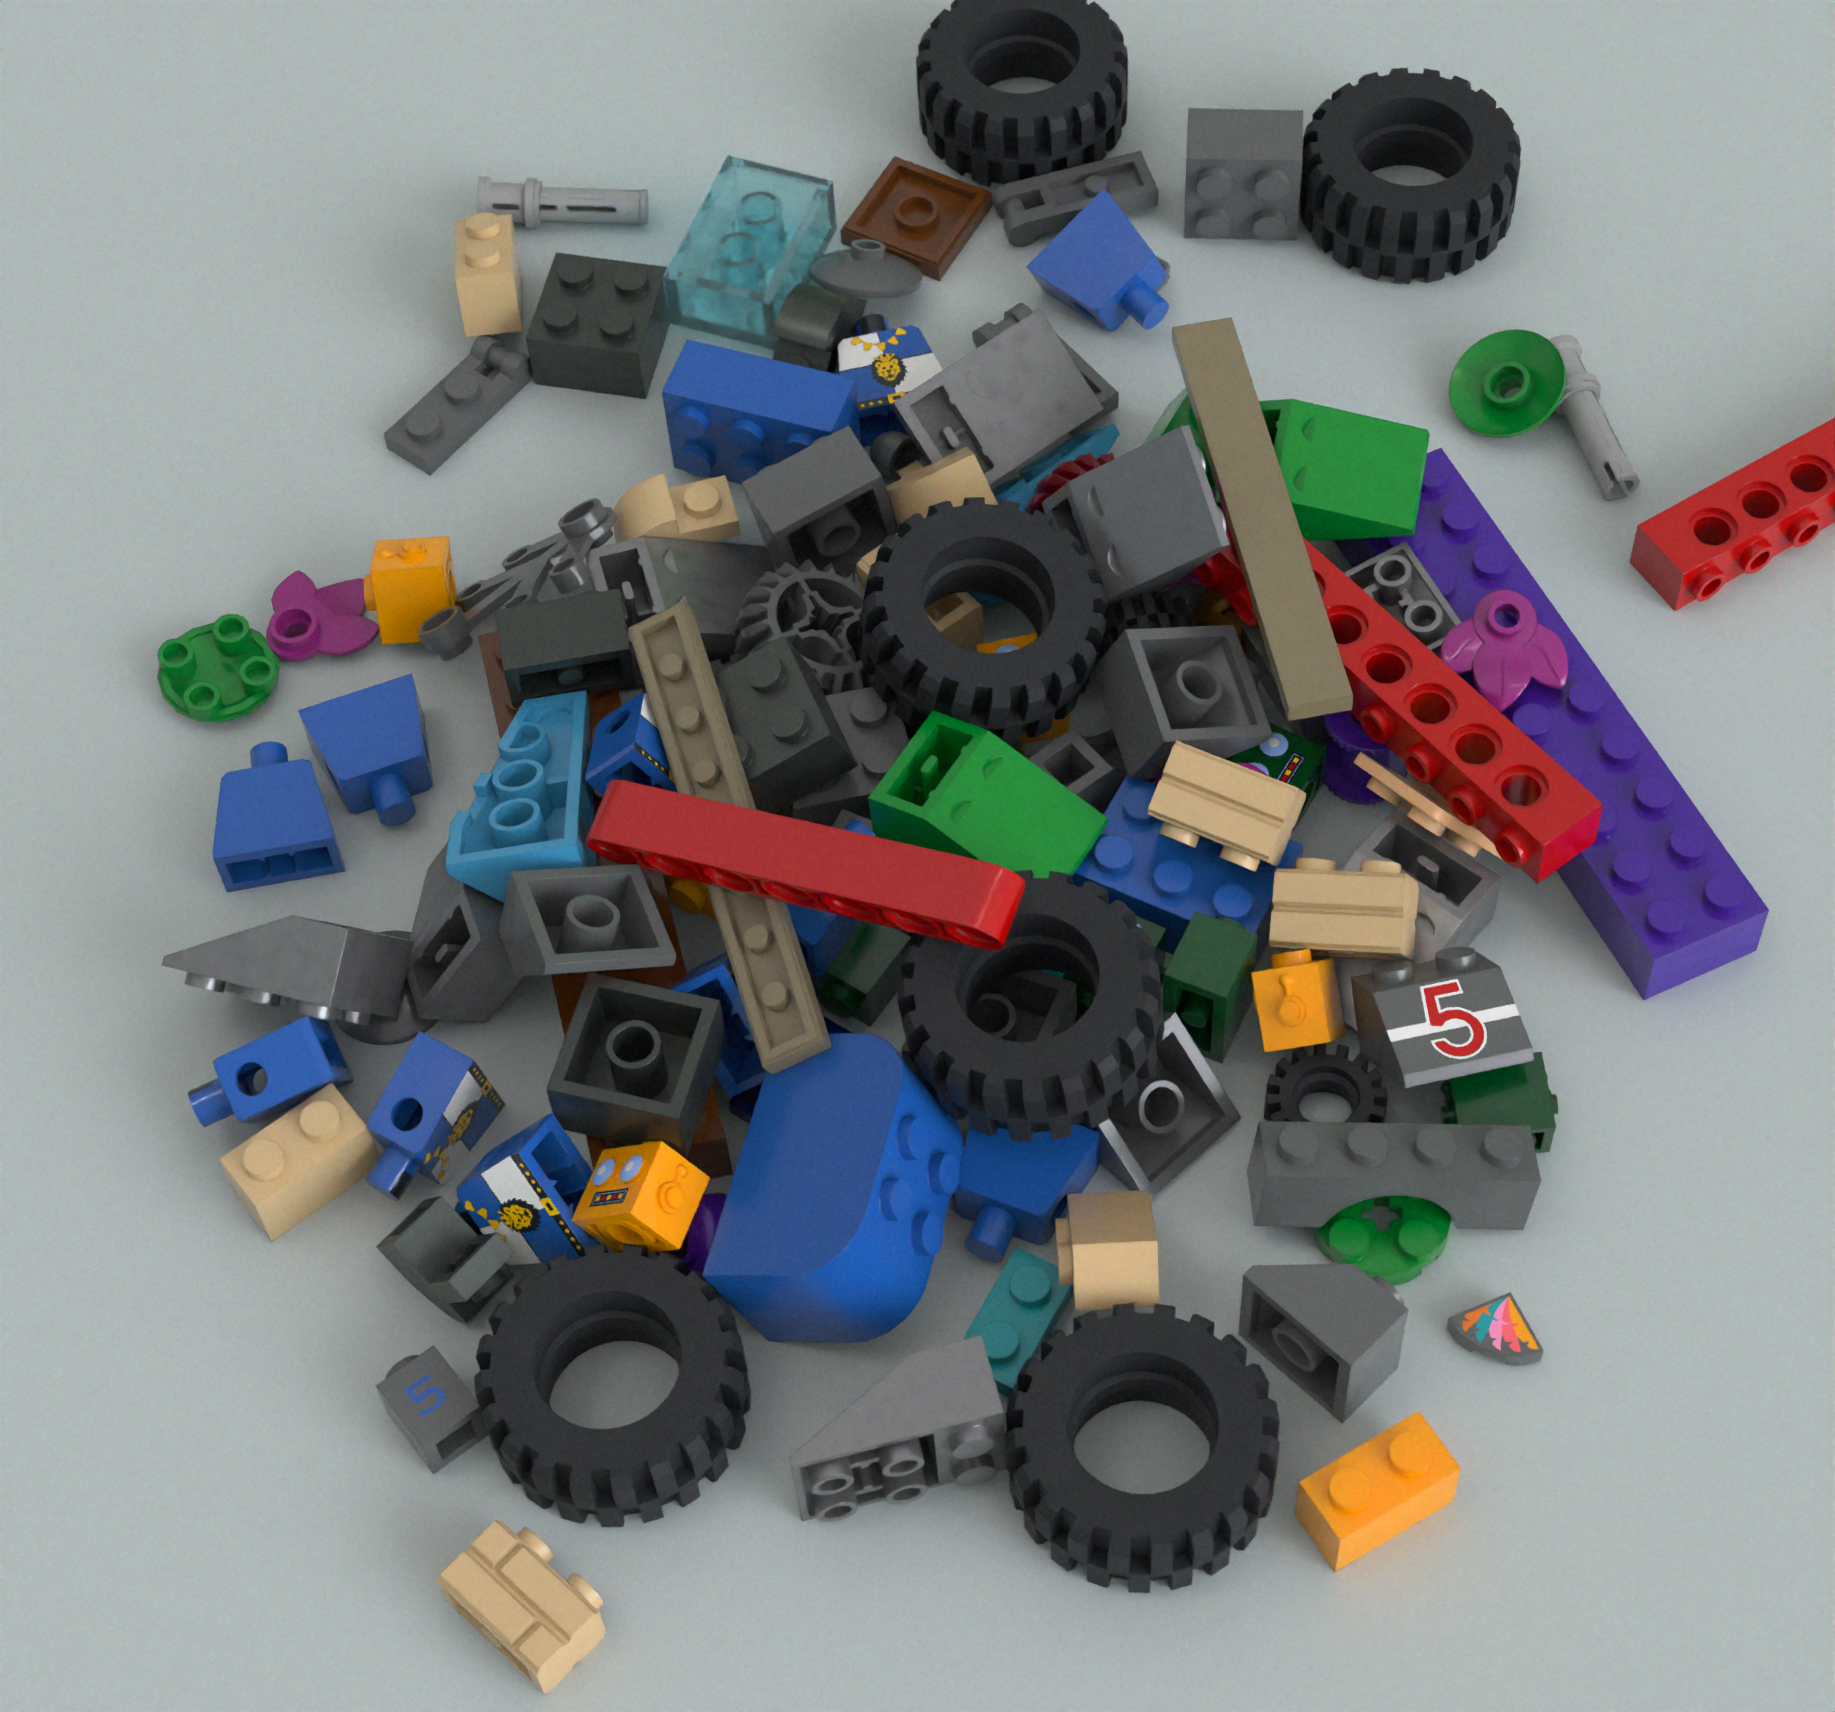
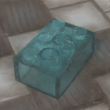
[663,155,837,350]

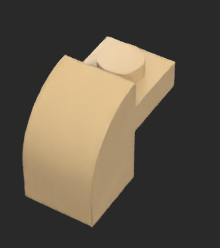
[885,446,998,527]
[613,473,741,543]

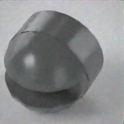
[870,431,921,481]

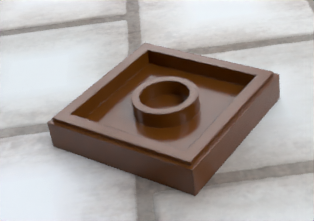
[840,156,993,281]

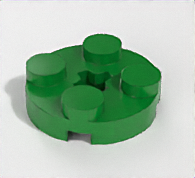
[1312,1195,1451,1286]

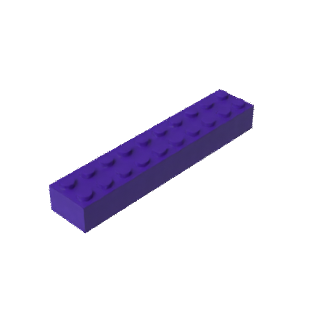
[1334,448,1769,1000]

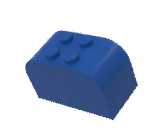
[702,1033,963,1343]

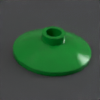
[1449,329,1566,438]

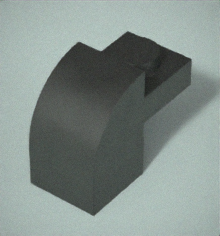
[771,283,867,373]
[376,1196,515,1323]

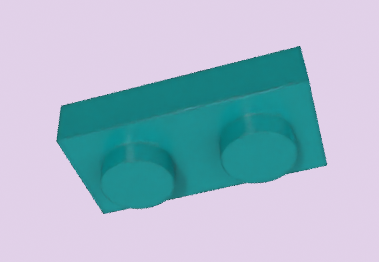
[962,1247,1073,1397]

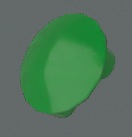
[157,614,280,723]

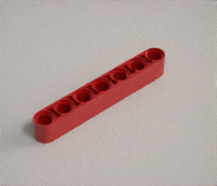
[585,779,1026,951]

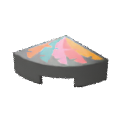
[1446,1292,1544,1366]

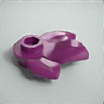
[266,570,380,662]
[1440,590,1568,712]

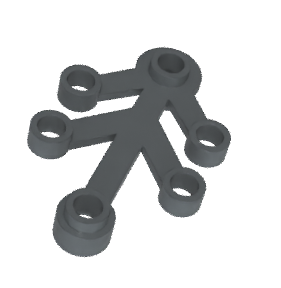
[417,498,617,661]

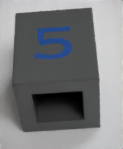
[376,1345,488,1474]

